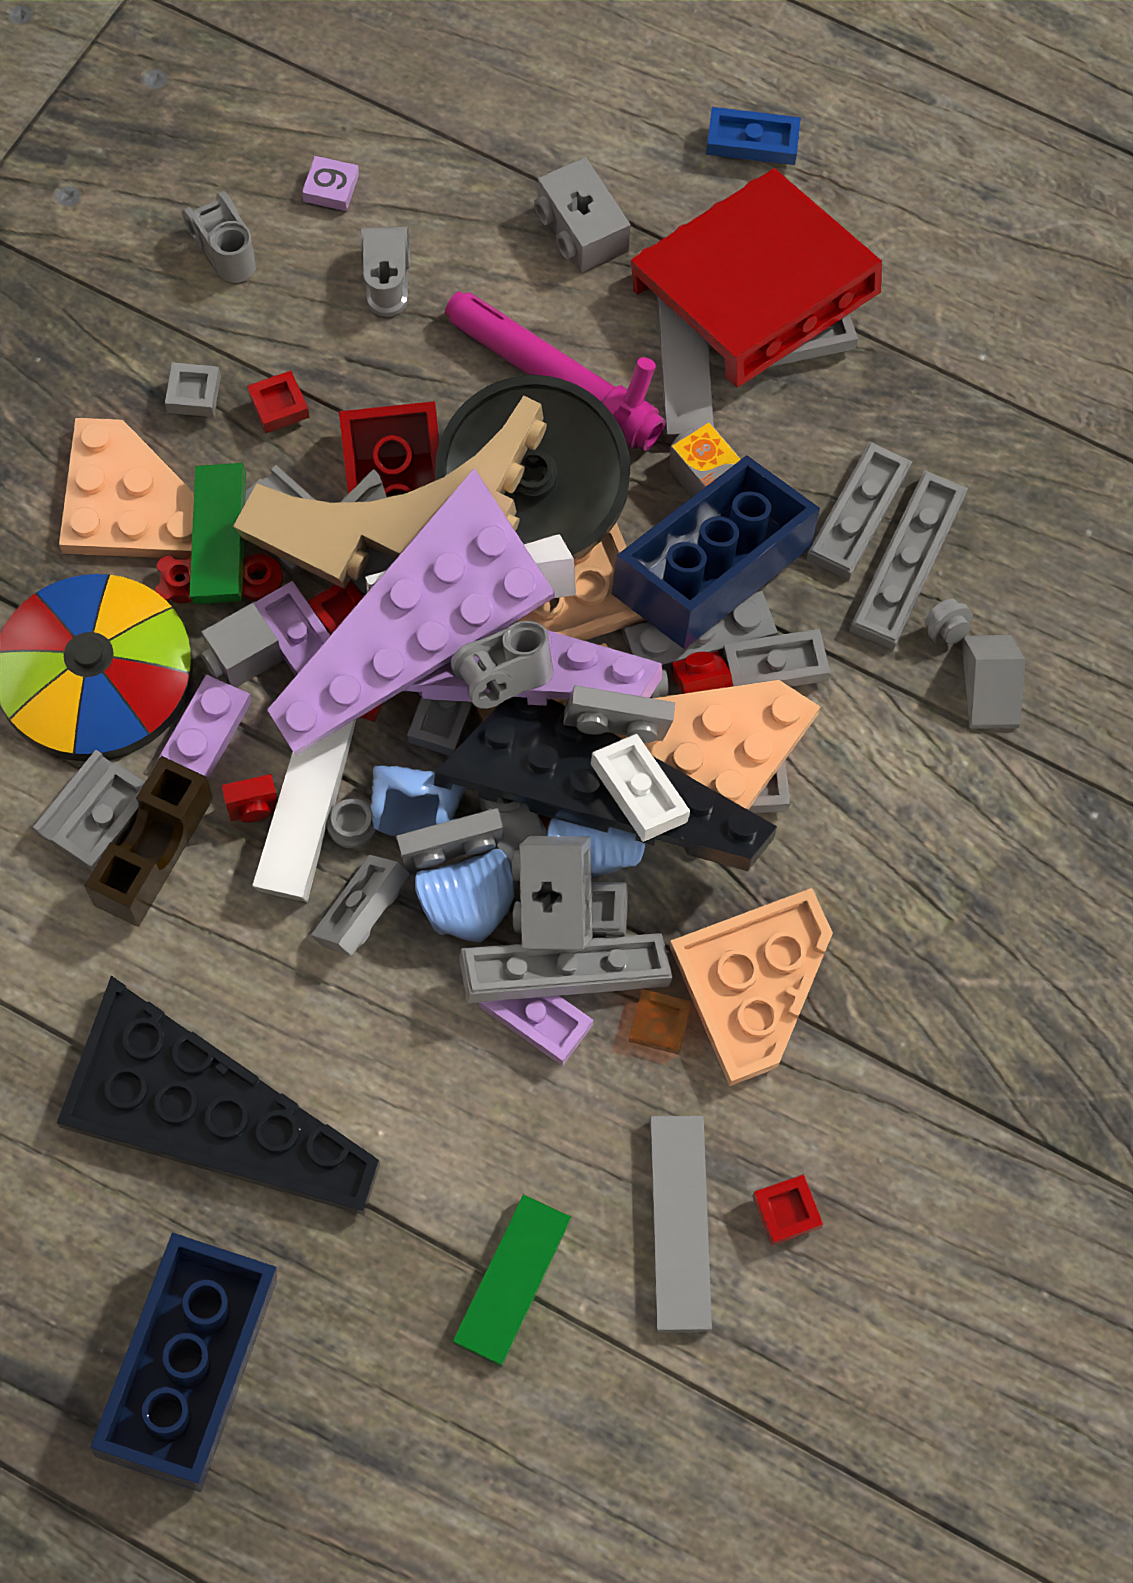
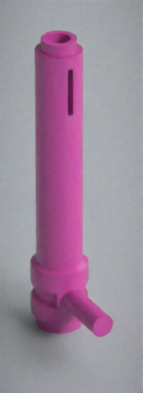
[445,291,666,451]

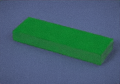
[190,463,246,604]
[453,1194,572,1368]

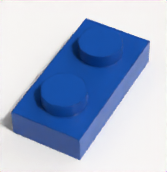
[706,107,801,165]

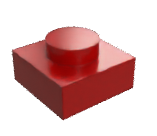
[247,370,310,434]
[307,580,363,636]
[672,652,733,694]
[222,774,278,823]
[752,1174,824,1246]

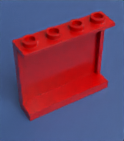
[630,168,882,388]

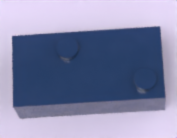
[611,455,820,649]
[90,1232,277,1492]

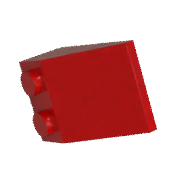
[339,401,440,498]

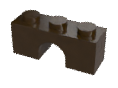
[84,755,213,927]

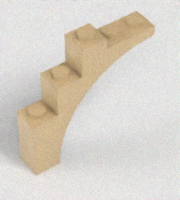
[233,396,547,589]

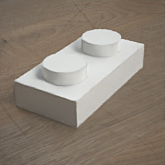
[591,734,690,842]

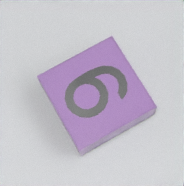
[302,156,359,211]

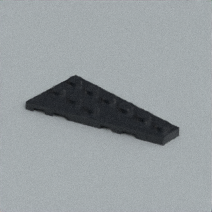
[434,697,777,871]
[57,976,380,1215]

